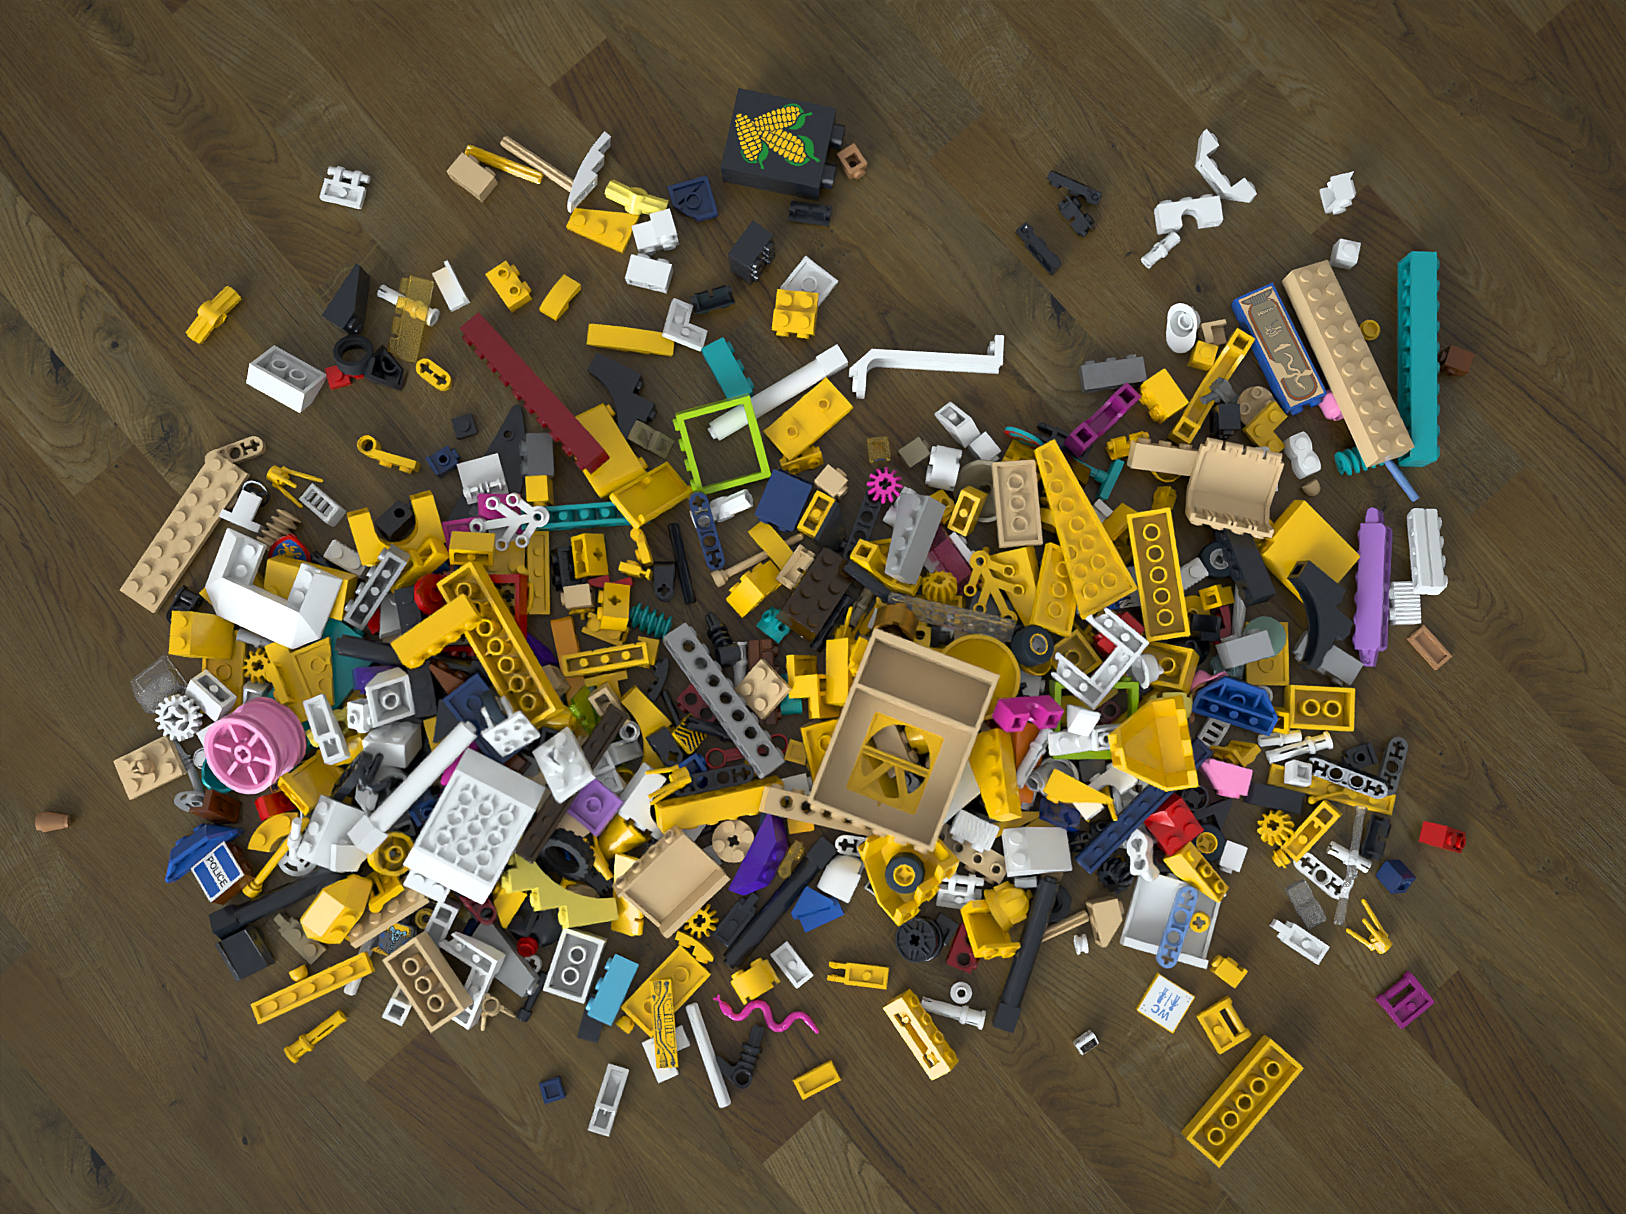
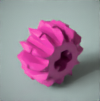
[867,467,903,504]

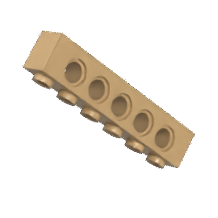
[759,783,874,836]

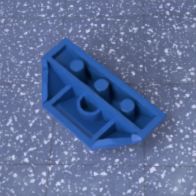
[1192,676,1278,736]
[165,823,245,883]

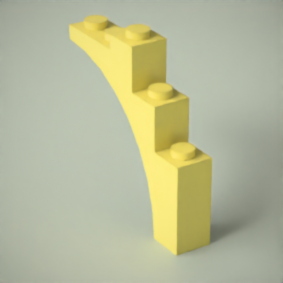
[501,835,619,929]

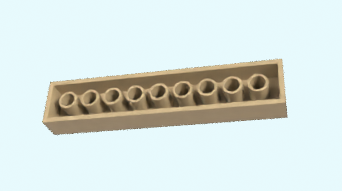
[1282,260,1414,468]

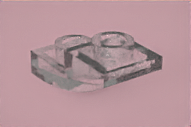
[1285,879,1327,930]

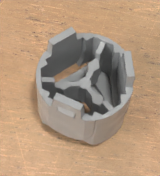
[355,765,411,829]

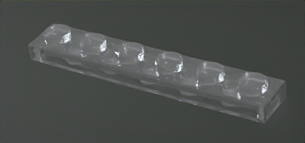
[887,592,1016,642]

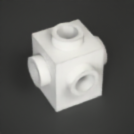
[347,698,379,733]

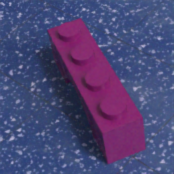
[1064,382,1141,458]

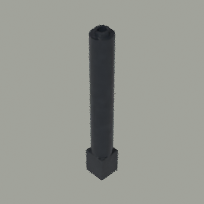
[335,634,493,686]
[723,835,838,969]
[209,861,365,940]
[992,875,1060,1033]

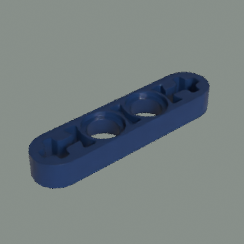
[689,491,725,571]

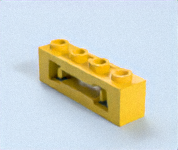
[883,989,959,1080]

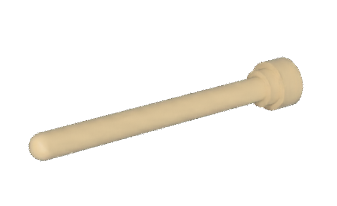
[711,533,804,588]

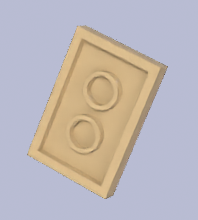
[113,735,187,800]

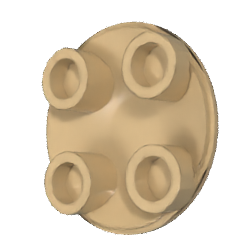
[1237,386,1278,425]

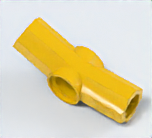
[186,286,242,344]

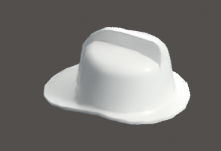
[1166,303,1200,353]
[1125,654,1164,689]

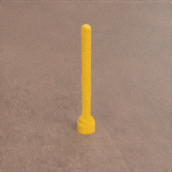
[242,817,310,898]

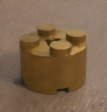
[871,602,919,642]

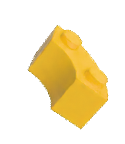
[248,812,301,852]

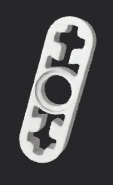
[1293,853,1349,899]

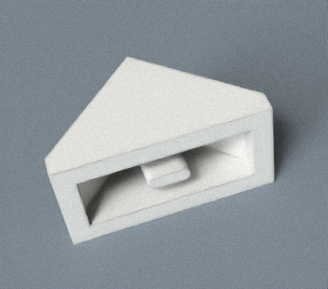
[1067,704,1100,736]

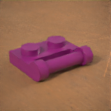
[1375,971,1435,1029]

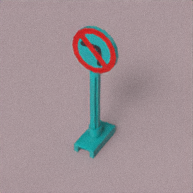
[1004,427,1125,502]

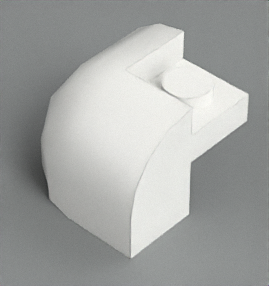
[817,854,865,903]

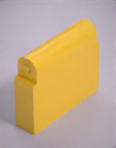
[1258,500,1361,603]

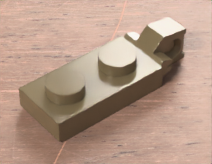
[273,912,328,965]

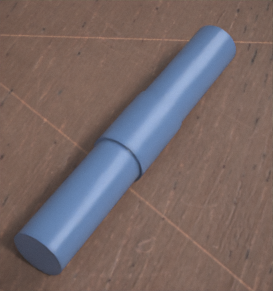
[1384,460,1420,502]

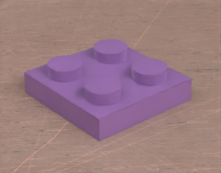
[567,778,625,836]

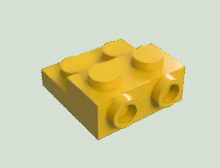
[772,289,819,339]

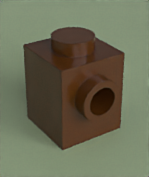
[1437,345,1475,377]

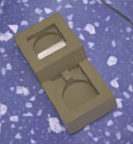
[627,420,675,460]

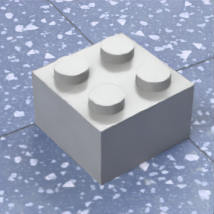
[1216,628,1275,669]

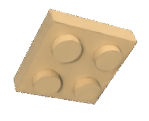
[734,659,792,720]

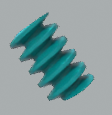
[1335,446,1384,476]
[627,602,672,641]

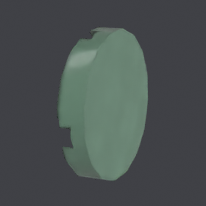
[1243,616,1286,659]

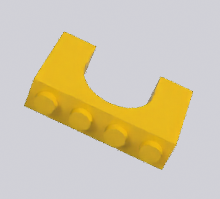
[346,490,446,567]

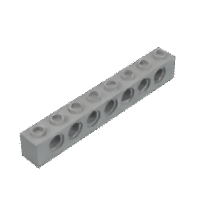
[662,622,785,780]

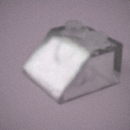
[130,655,188,714]

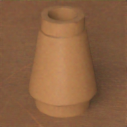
[35,811,71,832]

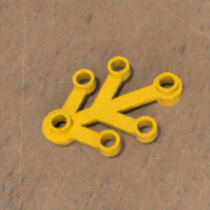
[964,551,1025,628]

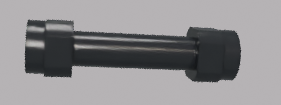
[516,970,548,1023]

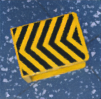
[668,713,707,762]

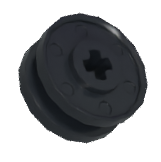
[895,916,944,963]

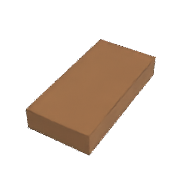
[1406,625,1452,670]

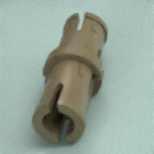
[844,586,875,628]

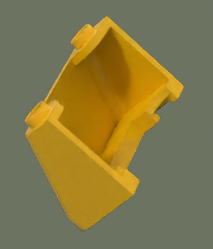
[575,403,648,501]

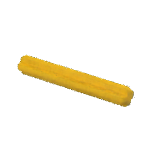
[465,145,543,184]

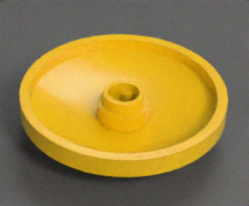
[941,634,1021,720]

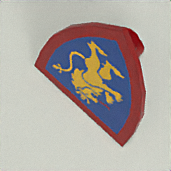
[268,534,311,563]

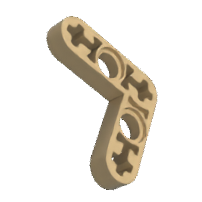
[205,436,266,509]

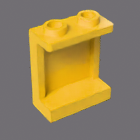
[277,749,345,816]
[960,899,1021,959]

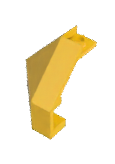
[1108,695,1199,791]
[857,834,960,927]

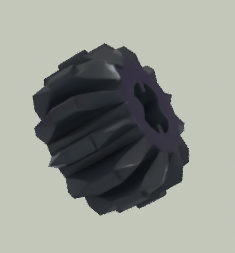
[1096,856,1134,894]

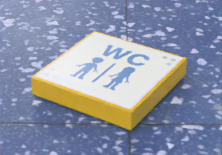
[1135,973,1195,1033]

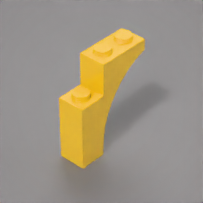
[620,684,672,769]

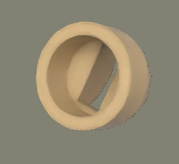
[1301,479,1321,496]

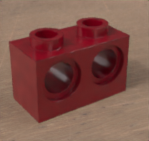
[676,683,717,723]
[945,921,980,973]

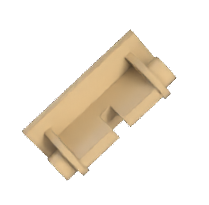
[776,544,815,589]

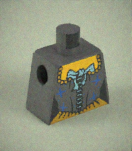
[369,913,419,956]

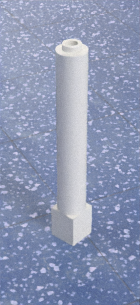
[708,345,848,441]
[347,721,477,855]

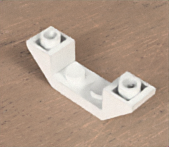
[1195,129,1257,203]

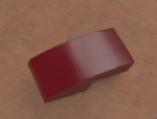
[1212,606,1231,648]

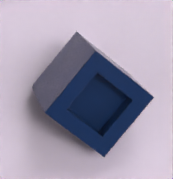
[1376,859,1417,894]

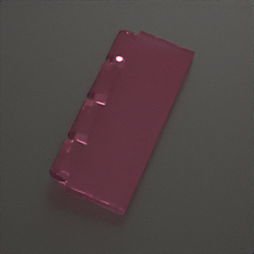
[927,523,982,596]

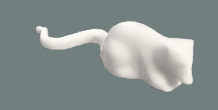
[1127,787,1160,881]

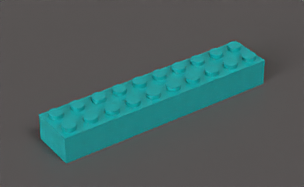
[1397,251,1440,467]

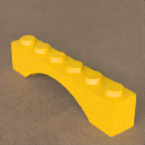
[1167,328,1255,445]

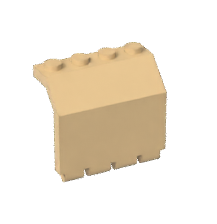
[1185,437,1284,539]

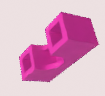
[992,695,1064,732]

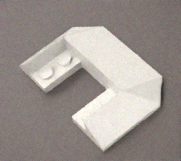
[205,528,343,649]

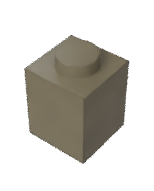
[897,437,931,471]

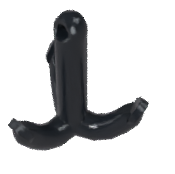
[357,753,392,792]

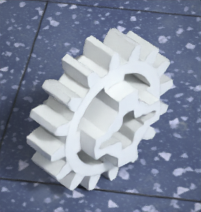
[155,694,203,741]

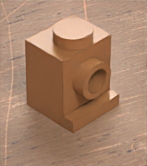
[836,143,868,179]

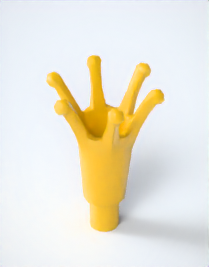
[583,834,614,881]

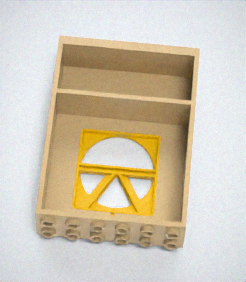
[807,628,999,854]

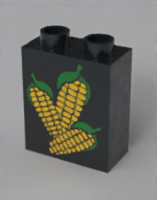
[721,88,846,201]

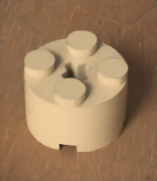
[712,819,755,863]

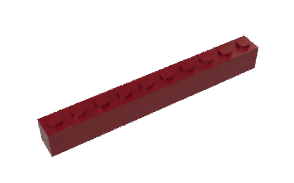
[460,312,610,475]

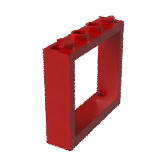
[440,574,528,656]

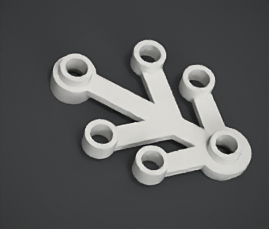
[469,493,550,551]

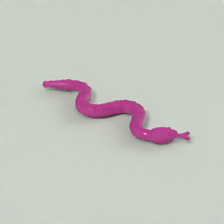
[713,994,819,1033]

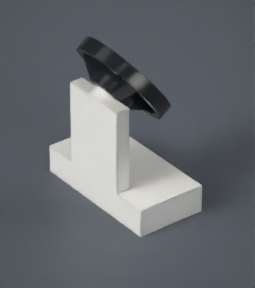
[219,479,271,536]

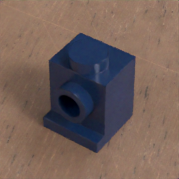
[425,445,461,479]
[408,788,440,826]

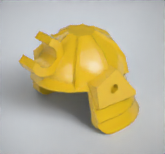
[984,881,1033,932]

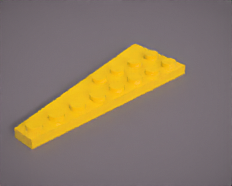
[1034,439,1138,620]

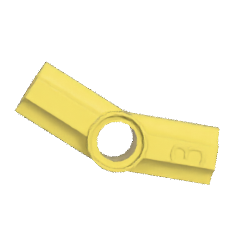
[605,179,669,215]

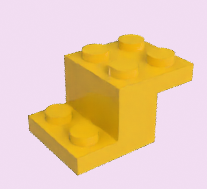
[786,655,842,718]

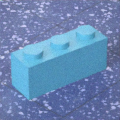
[586,954,639,1026]

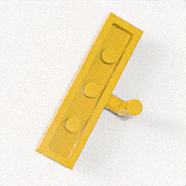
[513,531,550,615]

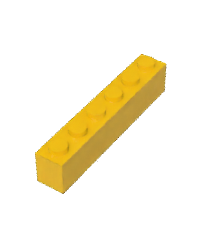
[654,775,786,834]

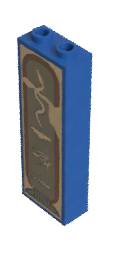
[1230,283,1327,416]

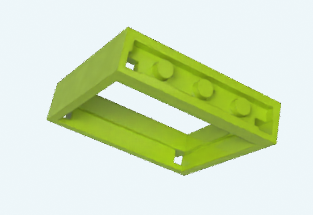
[673,393,771,494]
[1048,676,1139,759]

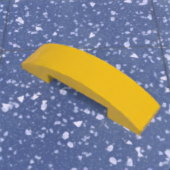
[748,522,806,588]

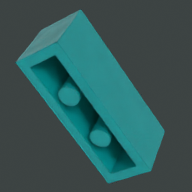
[701,337,755,398]

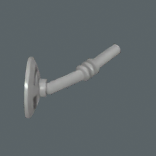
[173,739,205,812]

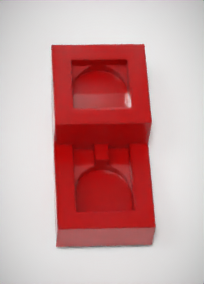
[588,575,635,589]

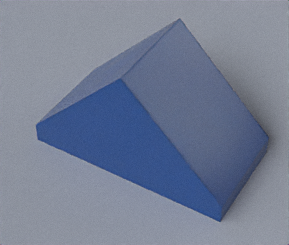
[791,886,836,920]

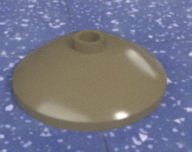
[953,459,996,522]

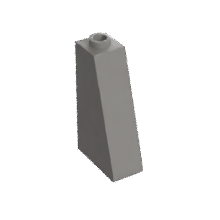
[471,916,540,997]

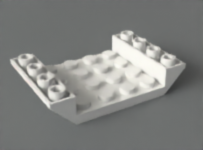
[403,747,546,904]

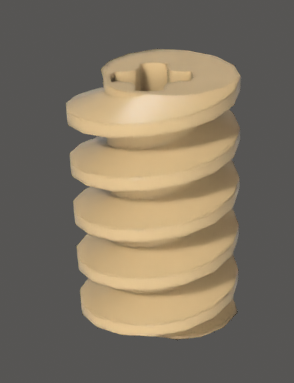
[256,509,301,551]

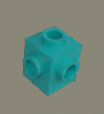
[756,606,791,643]

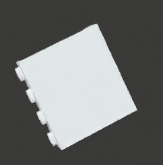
[1120,872,1226,969]

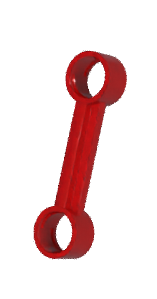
[705,733,789,769]

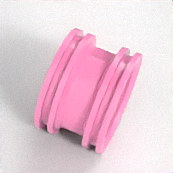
[204,697,307,794]

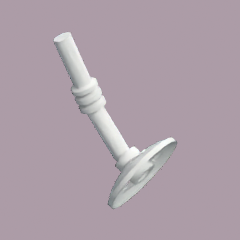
[277,818,317,876]

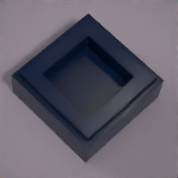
[539,1076,566,1104]

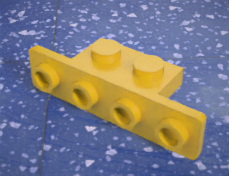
[265,642,308,723]

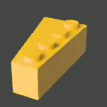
[968,728,1022,822]

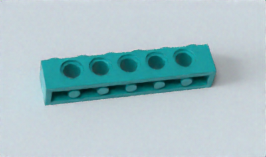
[520,502,651,531]

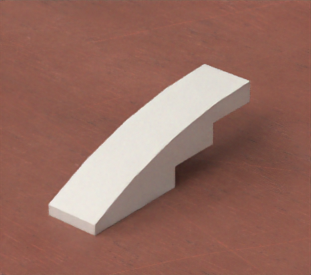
[568,131,611,213]

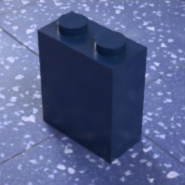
[754,467,814,533]

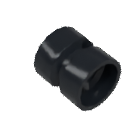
[1176,784,1209,811]

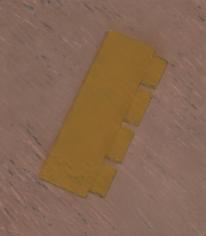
[387,275,434,363]

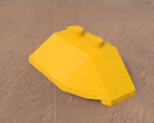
[300,874,372,944]

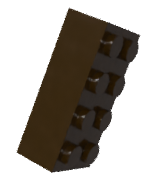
[775,546,854,642]

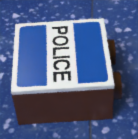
[191,841,256,905]

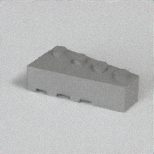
[885,493,946,585]

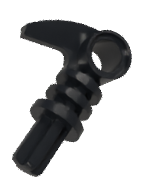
[705,612,742,669]
[716,1024,765,1089]

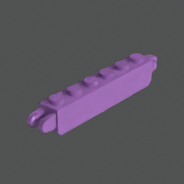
[1352,507,1393,667]

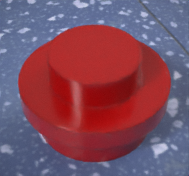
[517,937,538,957]

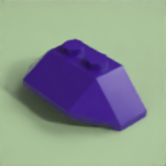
[729,813,791,896]

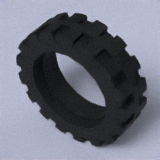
[538,828,595,880]

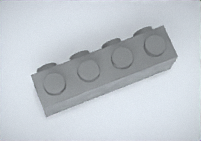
[343,544,410,630]

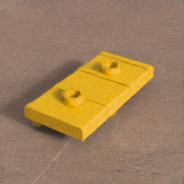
[763,377,853,462]
[609,462,693,529]

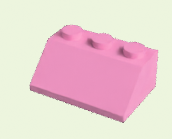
[1198,759,1253,799]

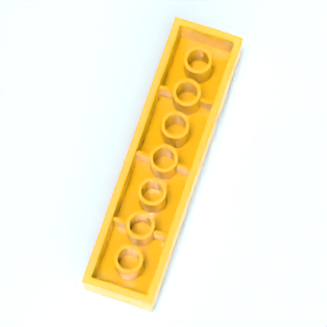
[436,561,565,728]

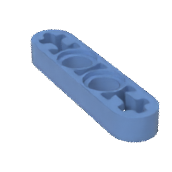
[1156,886,1198,968]

